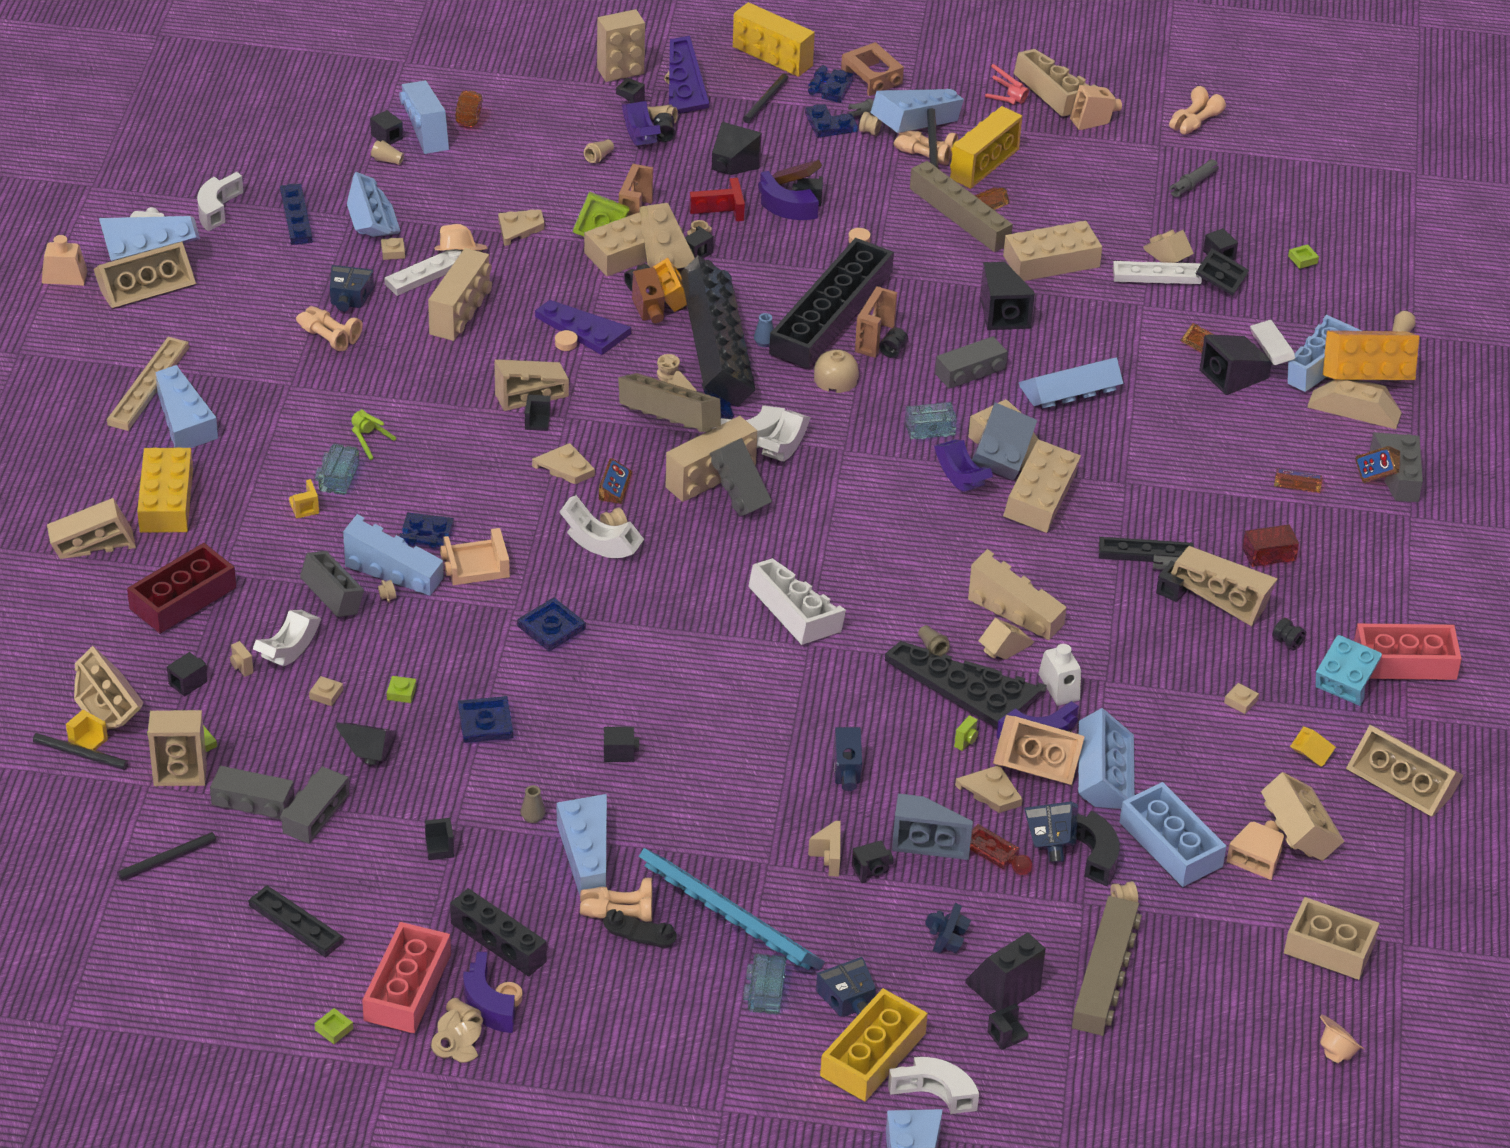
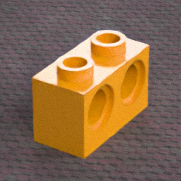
[653,258,687,312]

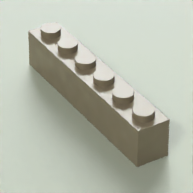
[910,161,1013,252]
[618,373,721,432]
[1072,896,1142,1036]

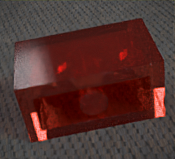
[1242,524,1299,567]

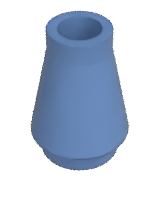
[754,313,774,347]

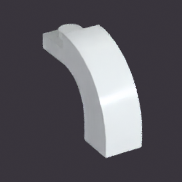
[560,495,644,558]

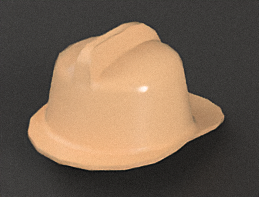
[434,224,487,250]
[1320,1015,1365,1063]

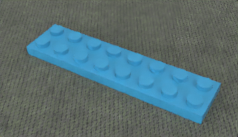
[639,848,825,970]

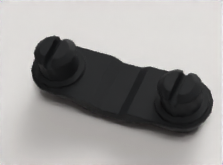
[603,909,677,948]

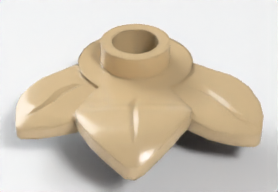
[431,1010,482,1063]

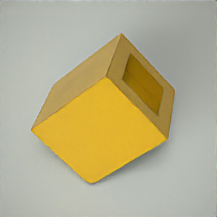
[289,479,319,519]
[66,710,108,750]
[1290,726,1336,767]

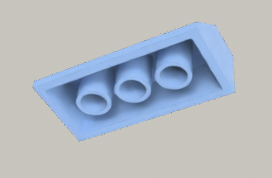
[1019,357,1123,409]
[1078,708,1135,809]

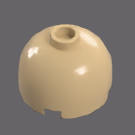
[814,350,859,393]

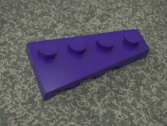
[669,36,709,114]
[535,300,631,355]

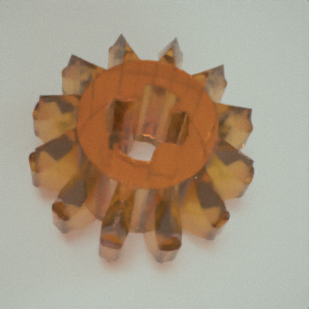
[455,90,483,126]

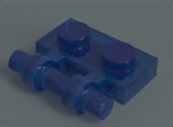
[808,65,853,103]
[399,512,454,549]

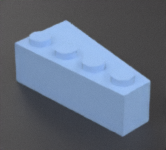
[399,80,449,154]
[871,89,964,133]
[99,216,200,261]
[1288,315,1362,392]
[155,365,218,448]
[343,514,444,596]
[557,794,607,895]
[886,1109,943,1148]

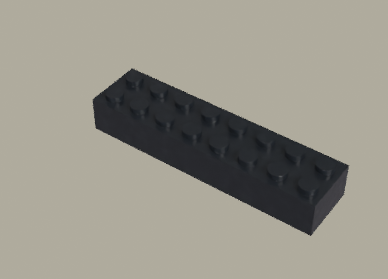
[769,237,894,369]
[680,256,756,407]

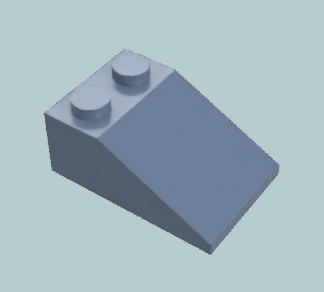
[972,402,1037,481]
[892,794,973,860]

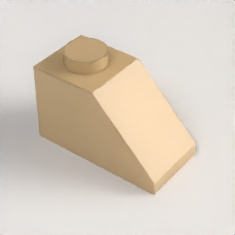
[978,617,1034,660]

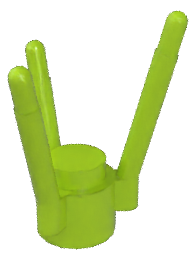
[351,409,396,460]

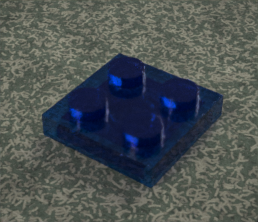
[517,597,586,652]
[458,696,513,743]

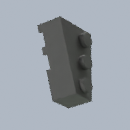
[1369,432,1423,502]

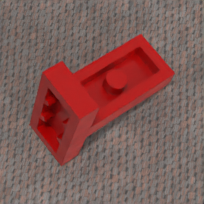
[689,178,745,221]

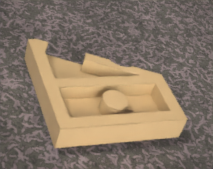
[498,209,544,246]
[532,443,595,484]
[955,765,1022,813]

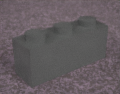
[935,336,1008,389]
[709,438,772,517]
[300,551,364,617]
[210,766,294,819]
[280,766,349,844]

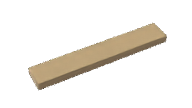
[107,337,189,431]

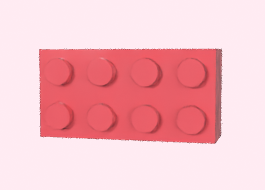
[1354,623,1462,680]
[362,922,451,1034]

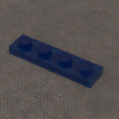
[280,183,313,245]

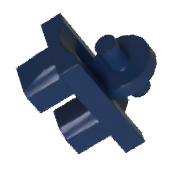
[925,903,971,954]

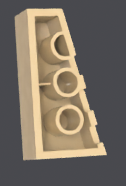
[1014,49,1098,116]
[1171,546,1277,626]
[968,549,1067,640]

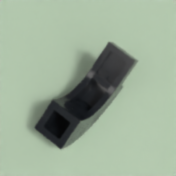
[1076,811,1120,887]

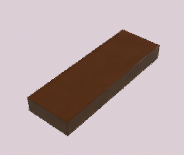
[772,159,822,185]

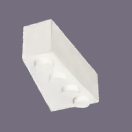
[748,558,846,645]

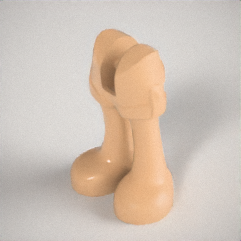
[1169,86,1226,135]
[894,130,958,165]
[296,306,363,351]
[580,878,652,922]

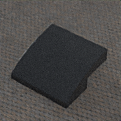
[1195,248,1249,296]

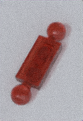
[970,824,1033,875]

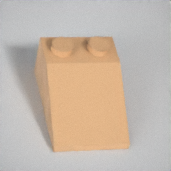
[993,715,1085,785]

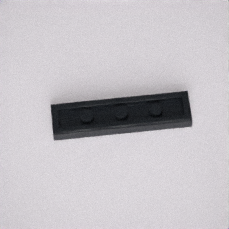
[1099,536,1194,563]
[248,885,344,958]

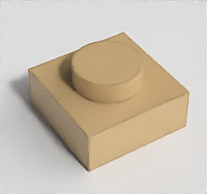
[381,238,405,260]
[230,641,253,677]
[309,676,343,706]
[1224,683,1259,714]

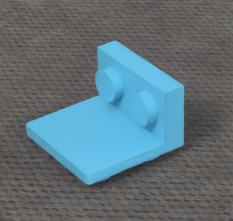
[1316,635,1382,706]

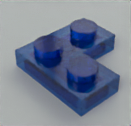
[805,104,858,138]

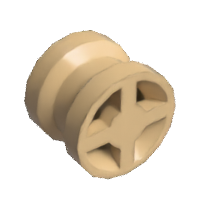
[859,112,882,136]
[657,354,680,382]
[600,507,627,526]
[1110,881,1138,902]

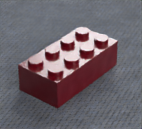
[127,543,236,634]

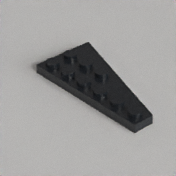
[885,641,1047,728]

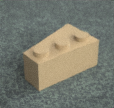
[639,203,695,268]
[495,359,569,411]
[47,498,136,559]

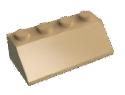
[93,242,196,308]
[1346,725,1463,817]

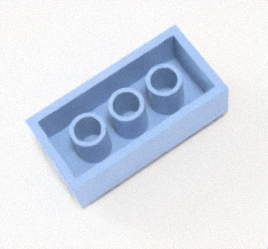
[1119,782,1227,887]

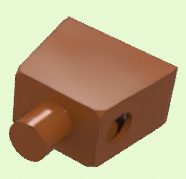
[632,267,665,323]

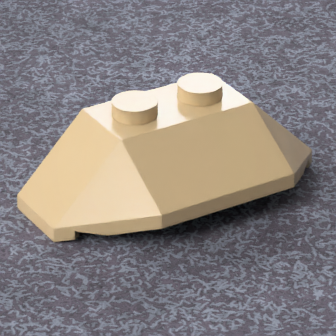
[1307,379,1402,429]
[74,646,144,730]

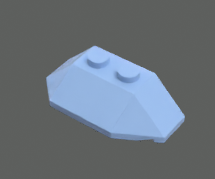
[347,172,400,237]

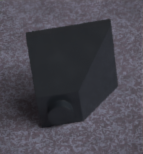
[711,122,762,175]
[336,722,396,765]

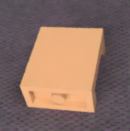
[440,528,510,585]

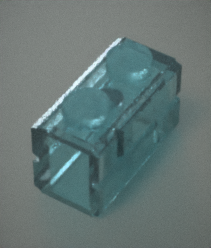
[905,402,957,439]
[315,444,359,495]
[743,954,786,1015]

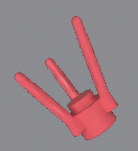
[985,64,1029,105]

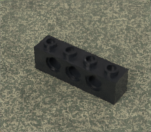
[450,888,547,977]

